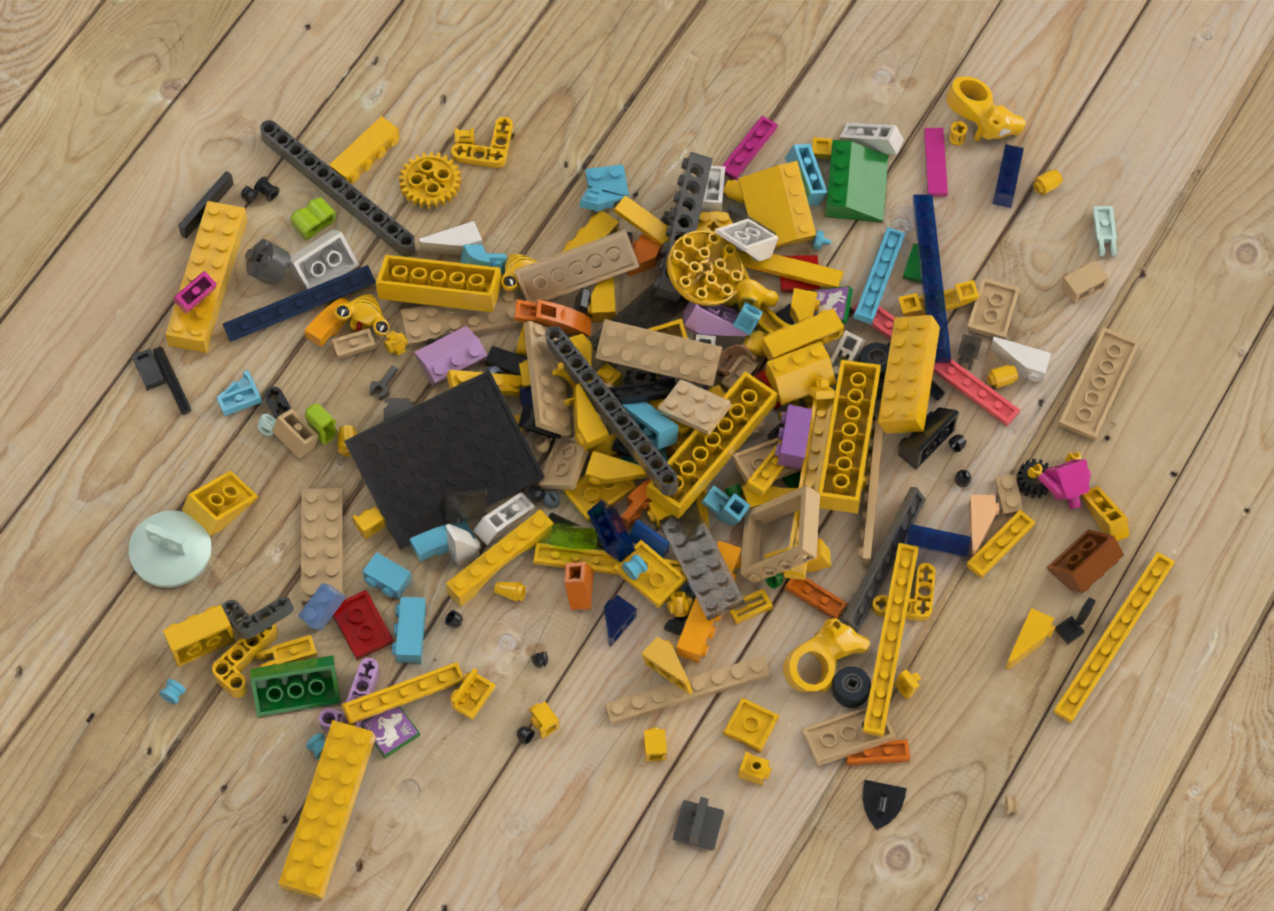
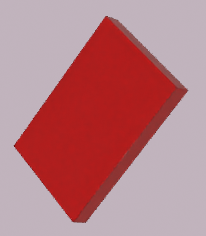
[333,590,394,661]

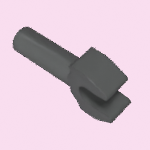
[370,365,398,400]

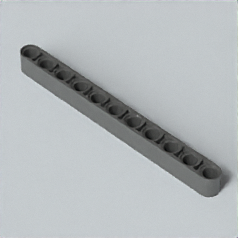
[260,120,416,257]
[545,326,678,496]

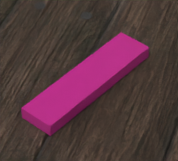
[722,116,778,180]
[924,128,948,196]

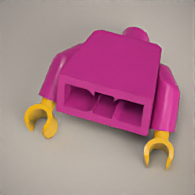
[1027,452,1091,509]

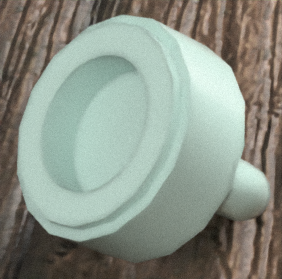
[258,414,277,436]

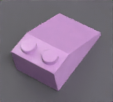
[684,301,747,336]

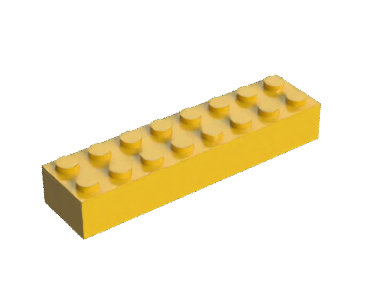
[165,201,248,353]
[818,360,881,514]
[646,371,778,519]
[278,720,376,900]

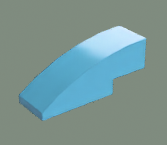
[410,521,475,562]

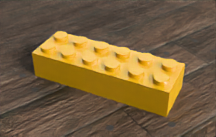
[376,255,502,312]
[878,315,940,434]

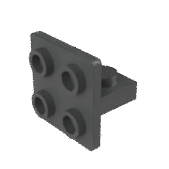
[673,797,724,851]

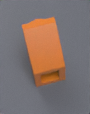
[627,234,662,276]
[565,562,594,610]

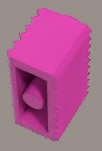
[173,271,217,314]

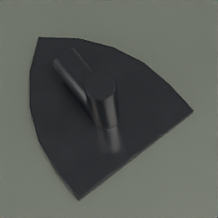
[862,780,907,830]

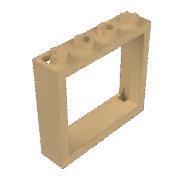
[740,485,820,583]

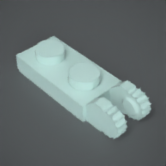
[1092,206,1117,256]

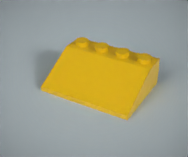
[738,161,816,249]

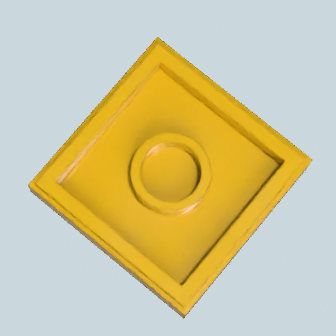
[723,697,780,753]

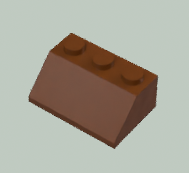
[1047,529,1124,593]

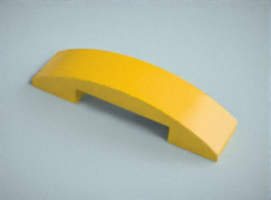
[898,280,979,316]

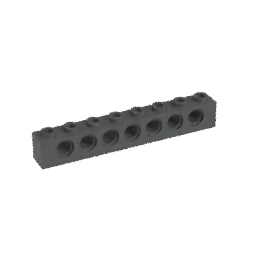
[653,152,713,302]

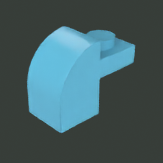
[460,244,507,274]
[700,485,751,525]

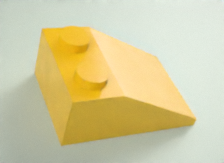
[182,470,258,537]

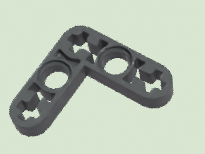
[221,597,294,639]

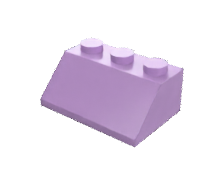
[414,326,488,387]

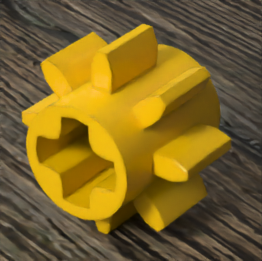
[383,330,408,356]
[666,592,693,617]

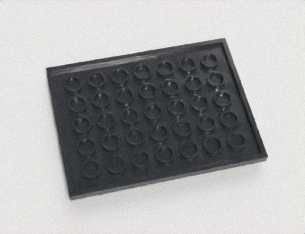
[344,370,545,550]

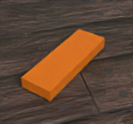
[785,578,848,619]
[846,739,910,766]

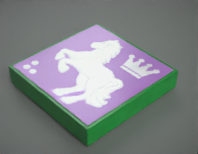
[814,286,853,324]
[361,706,420,758]

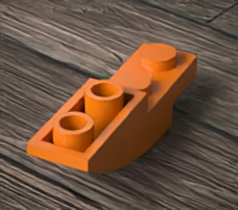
[514,299,592,338]
[621,478,652,529]

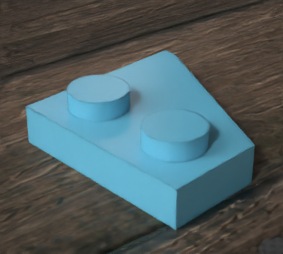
[585,164,629,198]
[579,187,624,211]
[217,370,262,416]

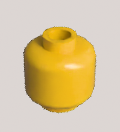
[743,330,767,361]

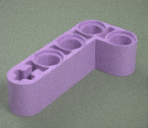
[319,658,380,734]

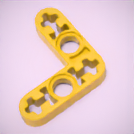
[451,116,513,168]
[872,563,936,621]

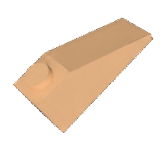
[969,495,999,559]

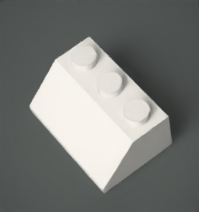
[289,229,359,290]

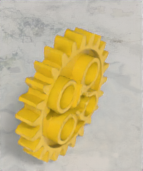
[399,151,462,210]

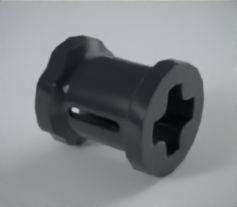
[254,176,280,202]

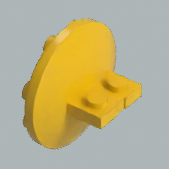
[667,231,744,306]

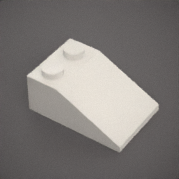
[715,218,779,261]

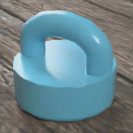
[812,230,832,250]

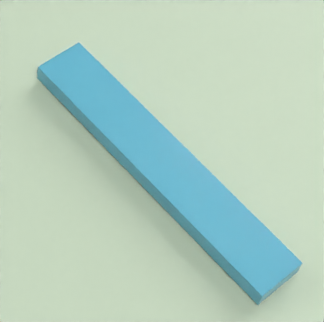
[853,227,905,325]

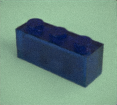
[992,144,1024,208]
[587,499,636,563]
[906,524,971,559]

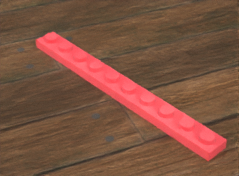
[852,301,1020,427]

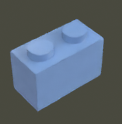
[298,583,346,630]

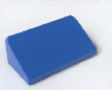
[629,519,670,558]

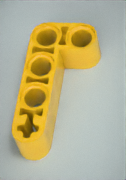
[212,617,278,698]

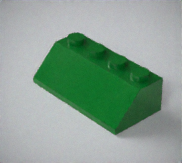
[250,655,341,717]

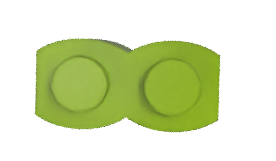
[290,197,336,240]
[305,403,338,445]

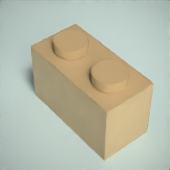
[1061,260,1109,304]
[272,409,319,459]

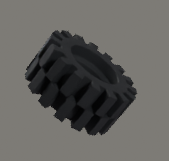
[1016,459,1051,498]

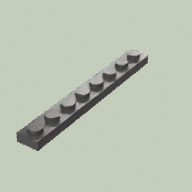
[842,487,926,633]

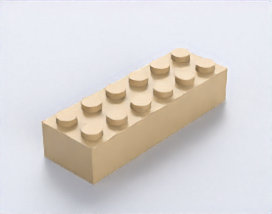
[595,319,723,387]

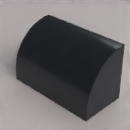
[518,404,562,439]

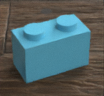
[363,552,412,599]

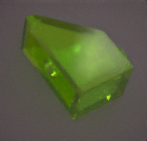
[550,523,598,549]

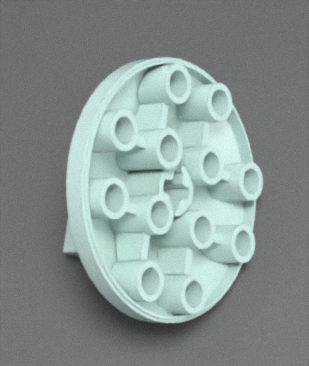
[128,511,212,588]

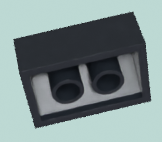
[898,407,959,470]

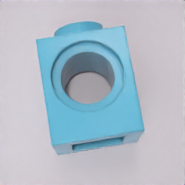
[733,302,762,335]

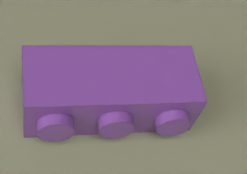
[775,404,812,469]

